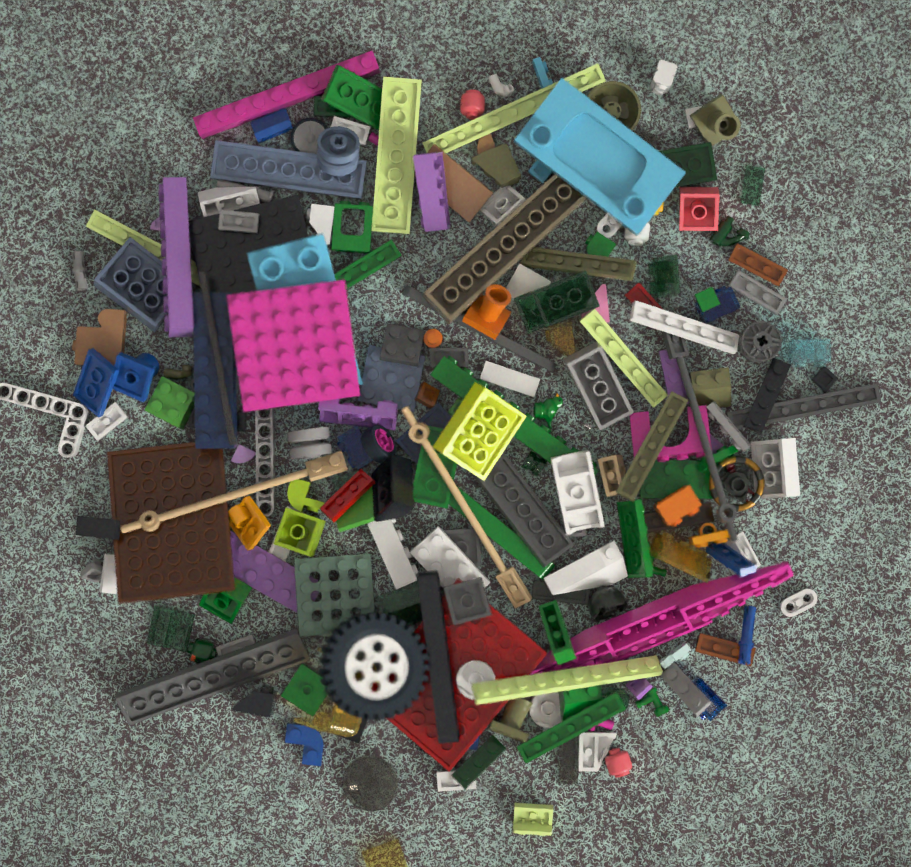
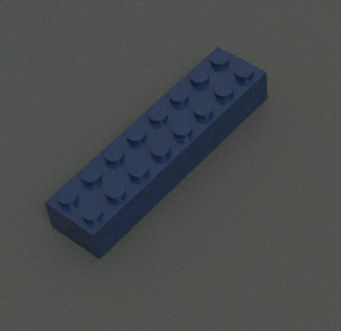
[193,292,237,448]

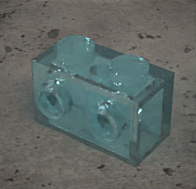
[789,339,831,368]

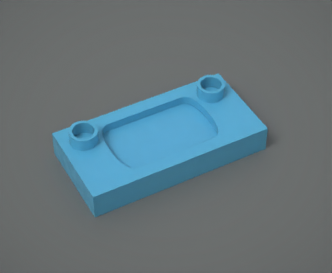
[514,78,686,236]

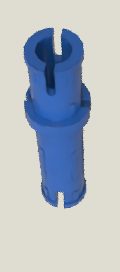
[738,606,756,665]

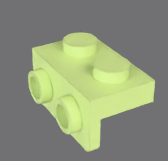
[513,803,553,836]

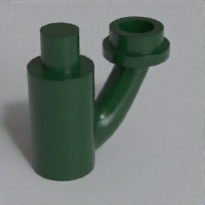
[709,216,750,247]

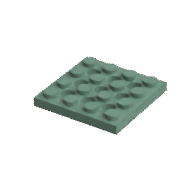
[294,554,375,637]

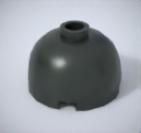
[588,585,628,621]

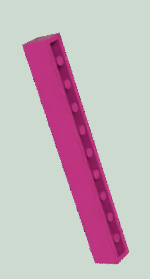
[193,50,380,139]

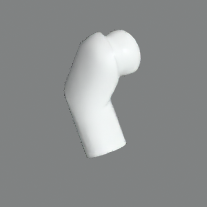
[488,74,514,97]

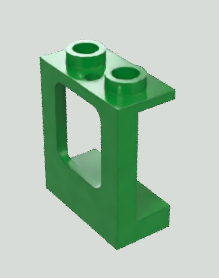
[332,201,373,254]

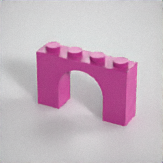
[629,405,712,462]

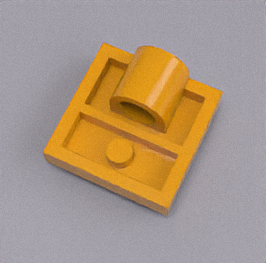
[228,496,271,551]
[688,523,729,548]

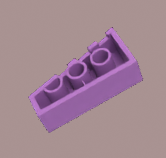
[413,152,451,232]

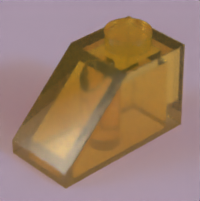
[545,322,576,357]

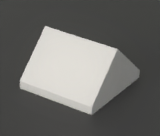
[480,185,526,227]

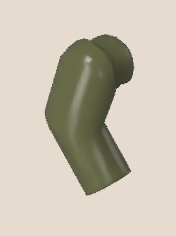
[163,364,193,380]

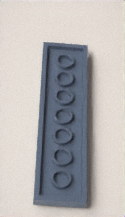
[210,140,367,200]

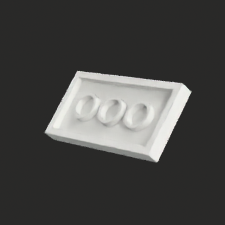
[410,526,490,589]

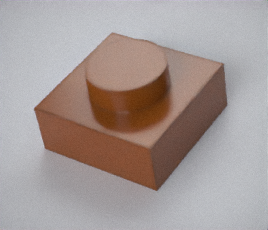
[415,382,440,409]

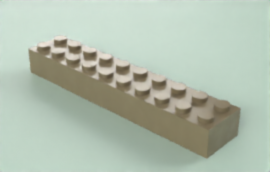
[423,174,587,324]

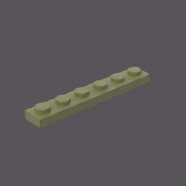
[521,247,637,281]
[616,391,689,502]

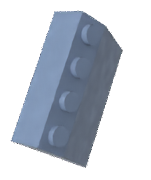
[94,237,167,333]

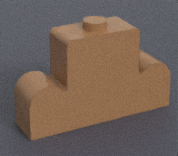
[72,309,127,366]

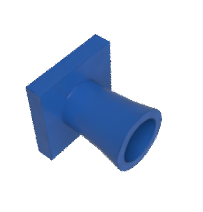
[113,352,159,403]

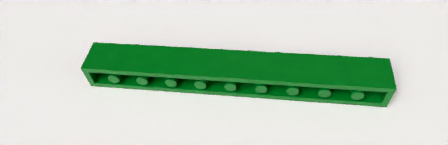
[430,356,599,476]

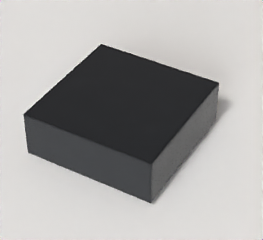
[811,366,839,393]

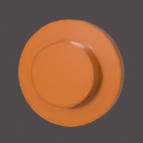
[423,329,443,348]

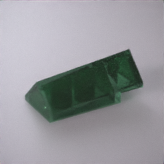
[514,270,600,334]

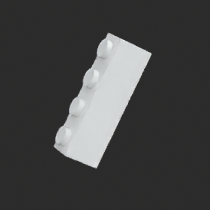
[367,519,419,590]

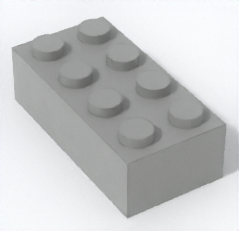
[563,341,634,430]

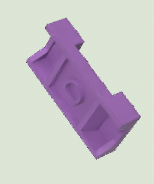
[318,399,398,431]

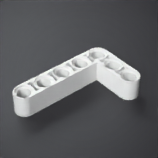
[0,383,89,458]

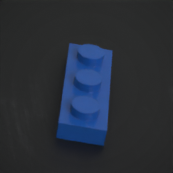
[706,543,757,577]

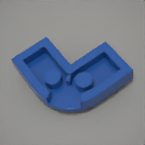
[285,723,324,766]

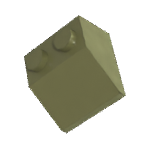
[689,367,731,409]

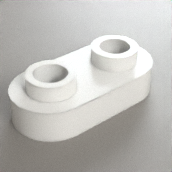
[597,214,622,238]
[780,588,817,617]

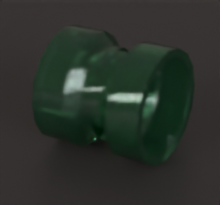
[521,451,547,477]

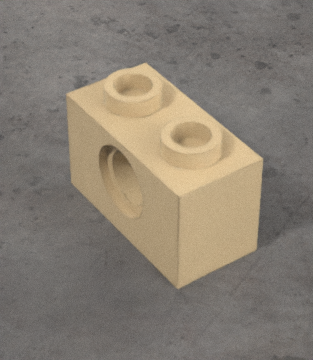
[598,455,626,497]

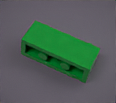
[538,600,577,665]

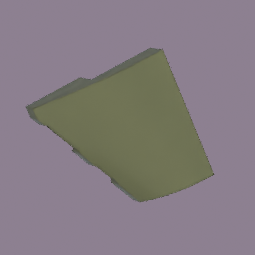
[471,143,521,188]

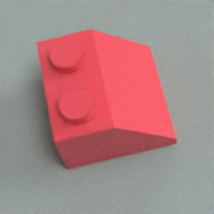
[679,187,719,231]

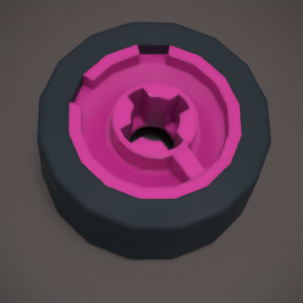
[361,424,397,463]

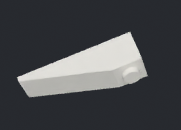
[543,541,628,595]

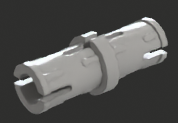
[71,251,88,291]

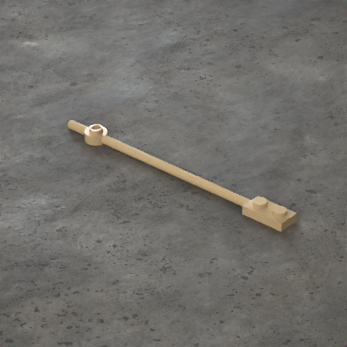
[401,406,532,608]
[120,451,348,533]

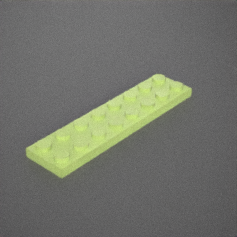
[372,77,422,234]

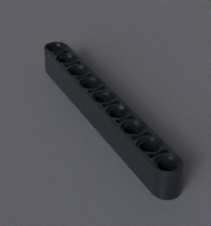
[417,570,460,744]

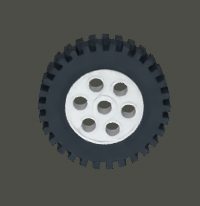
[319,613,429,721]

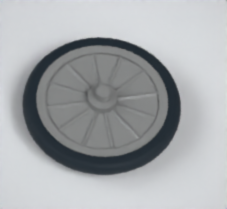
[290,118,328,154]

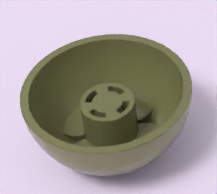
[587,81,641,131]

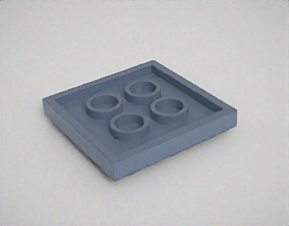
[358,345,425,412]

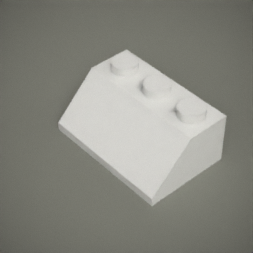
[750,438,800,499]

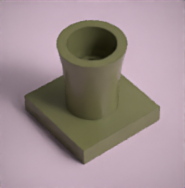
[689,94,741,147]
[487,698,533,743]

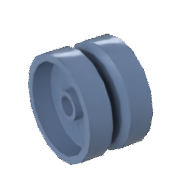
[317,126,360,176]

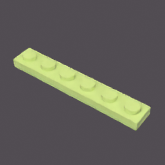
[580,308,668,408]

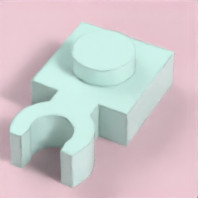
[659,641,691,669]

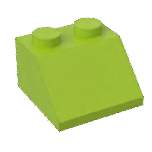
[273,508,326,557]

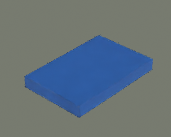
[73,348,119,417]

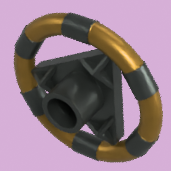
[709,456,765,512]

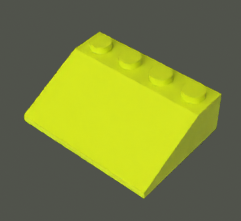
[433,382,526,481]

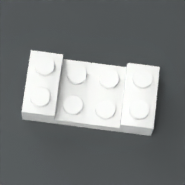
[550,450,605,535]

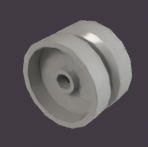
[287,427,333,460]

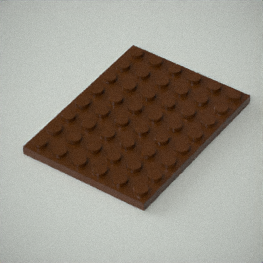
[107,442,235,604]

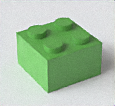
[145,376,195,429]

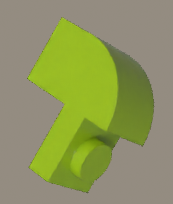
[287,479,325,513]

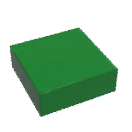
[694,287,720,313]

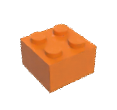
[653,485,702,527]

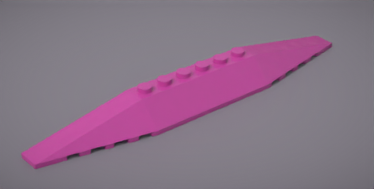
[530,562,794,675]

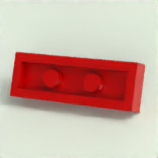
[319,469,375,523]

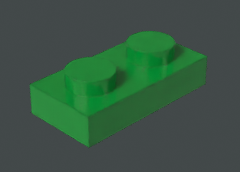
[697,445,738,472]

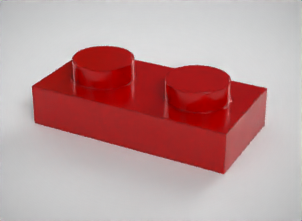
[624,283,664,310]

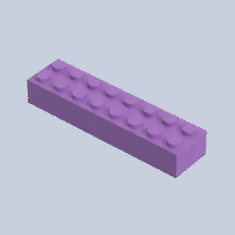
[158,177,193,338]

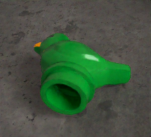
[533,393,563,429]

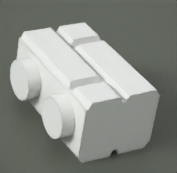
[650,60,678,96]

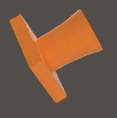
[462,284,512,340]

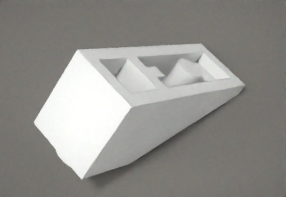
[198,187,260,217]

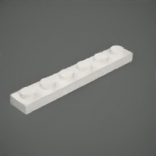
[630,301,739,354]

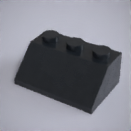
[372,453,415,522]

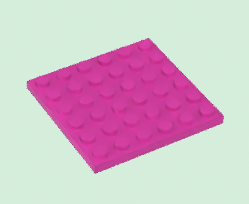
[227,279,360,412]

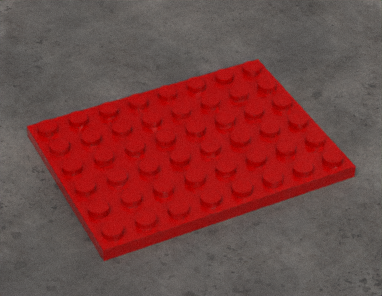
[370,578,548,772]

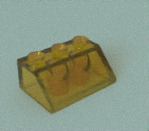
[650,532,712,583]

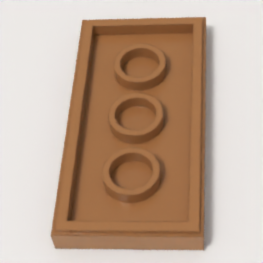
[414,144,494,223]

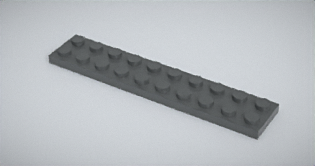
[114,628,310,726]

